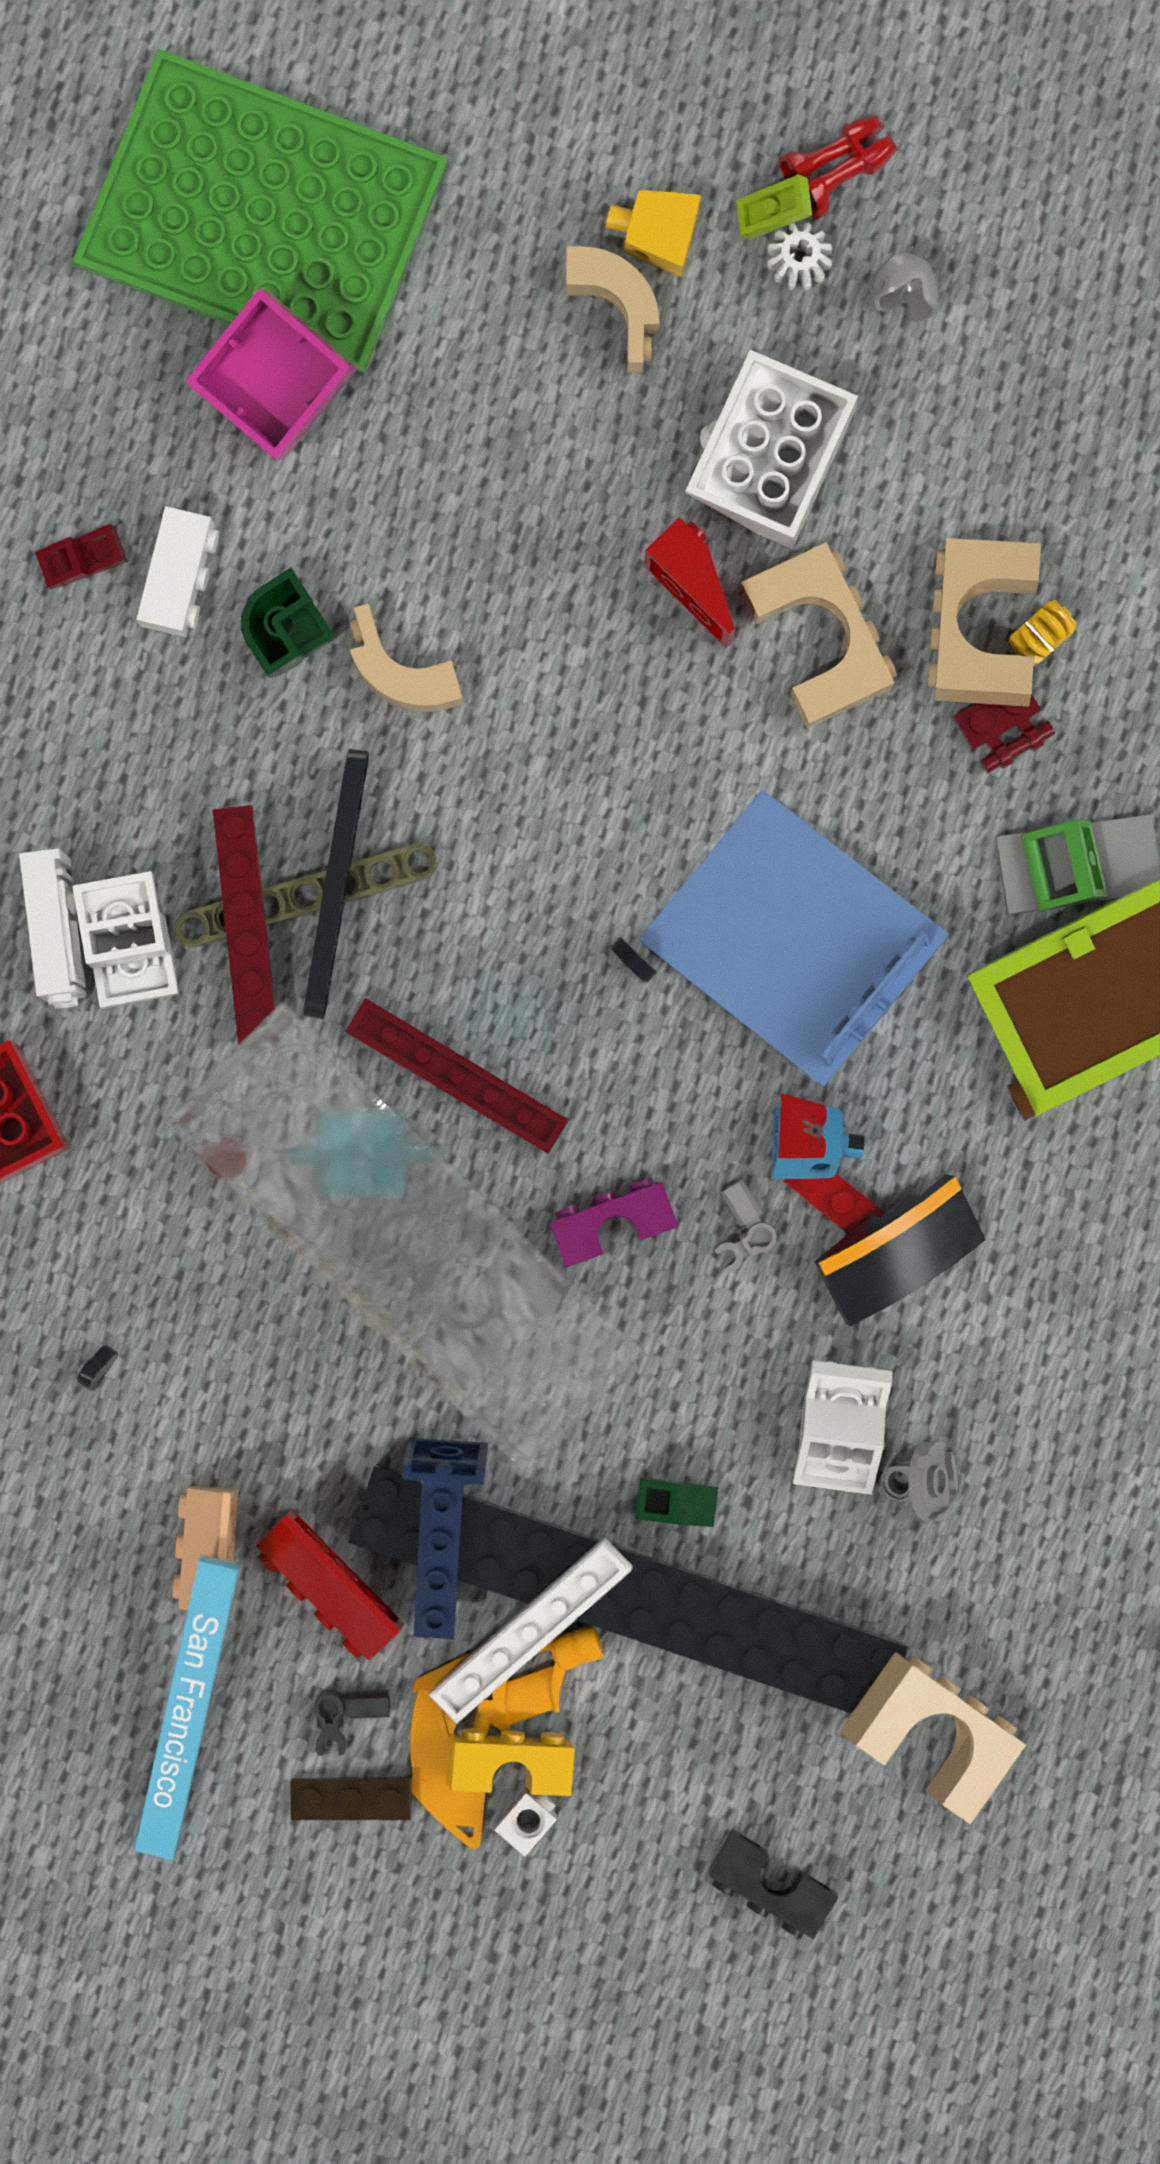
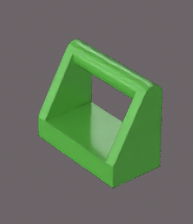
[1021,819,1108,912]

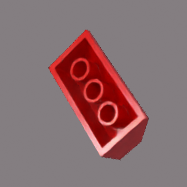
[256,1510,405,1661]

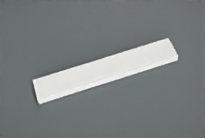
[429,1537,632,1724]

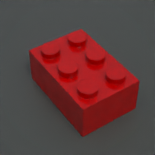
[0,1040,71,1184]

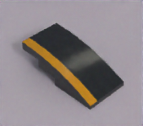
[814,1174,986,1326]

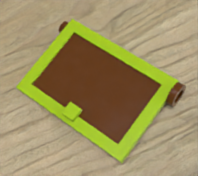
[966,878,1160,1121]

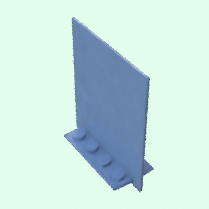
[639,790,949,1087]

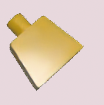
[606,190,701,277]

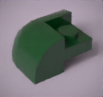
[241,568,336,678]

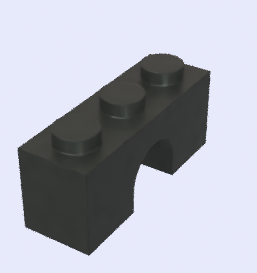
[708,1829,838,1940]

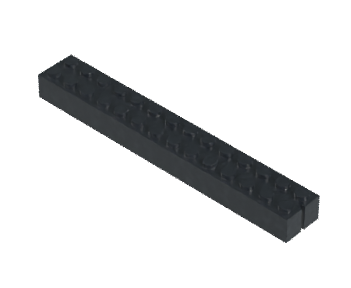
[348,1464,908,1714]

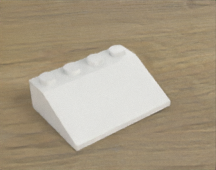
[685,350,858,549]

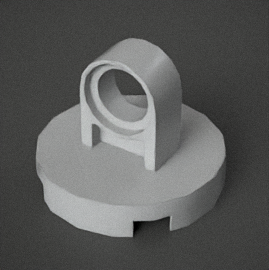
[881,1442,958,1522]

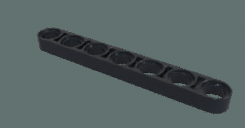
[303,748,369,1020]

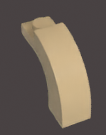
[566,246,660,372]
[349,603,464,712]

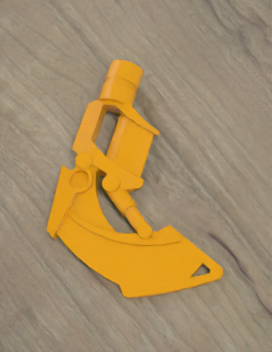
[410,1625,605,1849]

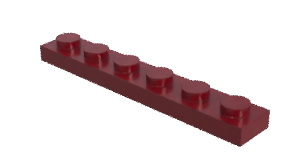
[212,805,279,1046]
[345,998,569,1154]

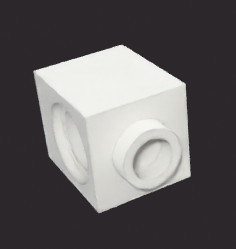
[495,1788,557,1857]

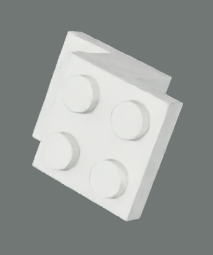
[72,871,180,1009]
[793,1360,892,1495]

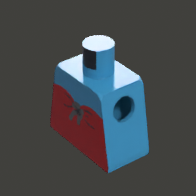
[771,1094,865,1179]

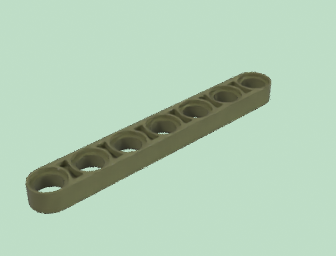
[174,844,437,948]

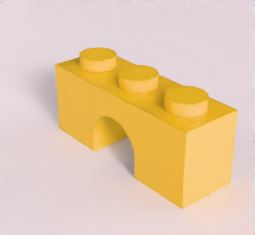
[446,1728,575,1796]

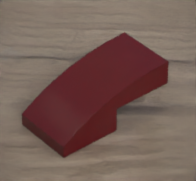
[35,524,128,589]

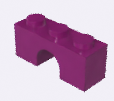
[550,1178,678,1268]

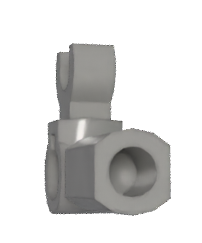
[715,1179,777,1272]

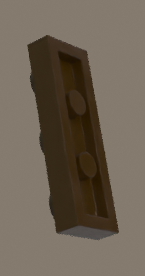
[291,1777,412,1820]

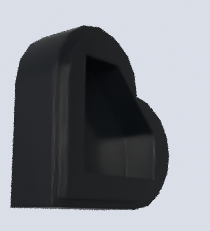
[611,936,657,982]
[77,1345,118,1391]

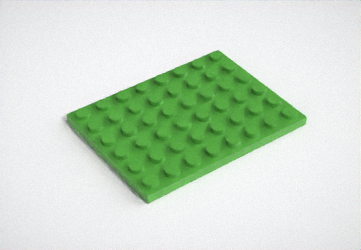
[72,48,448,376]

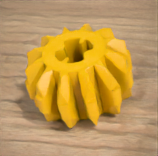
[1009,600,1077,666]

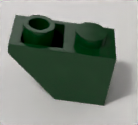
[634,1476,719,1527]

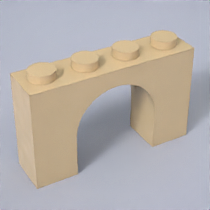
[927,538,1041,706]
[740,542,897,729]
[839,1652,1026,1825]

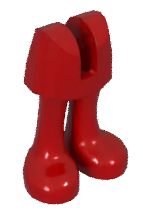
[778,115,898,220]

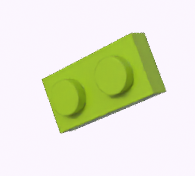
[736,174,812,240]

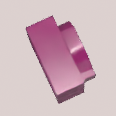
[185,288,358,460]

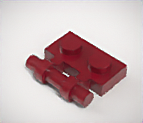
[953,695,1055,774]

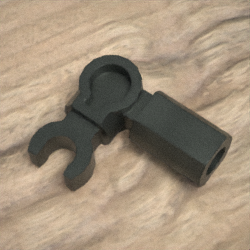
[313,1689,390,1756]

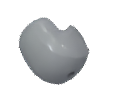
[872,253,938,322]

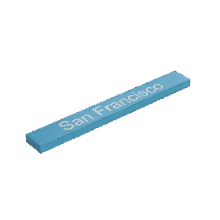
[134,1555,241,1861]

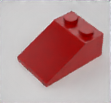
[644,517,735,648]

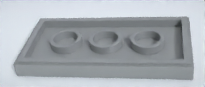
[995,814,1160,915]

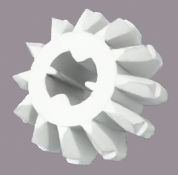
[767,222,832,291]

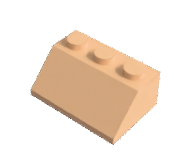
[172,1486,239,1611]

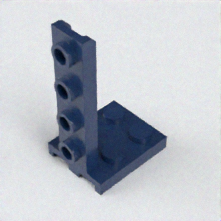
[402,1438,488,1640]

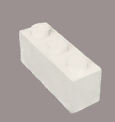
[136,506,219,637]

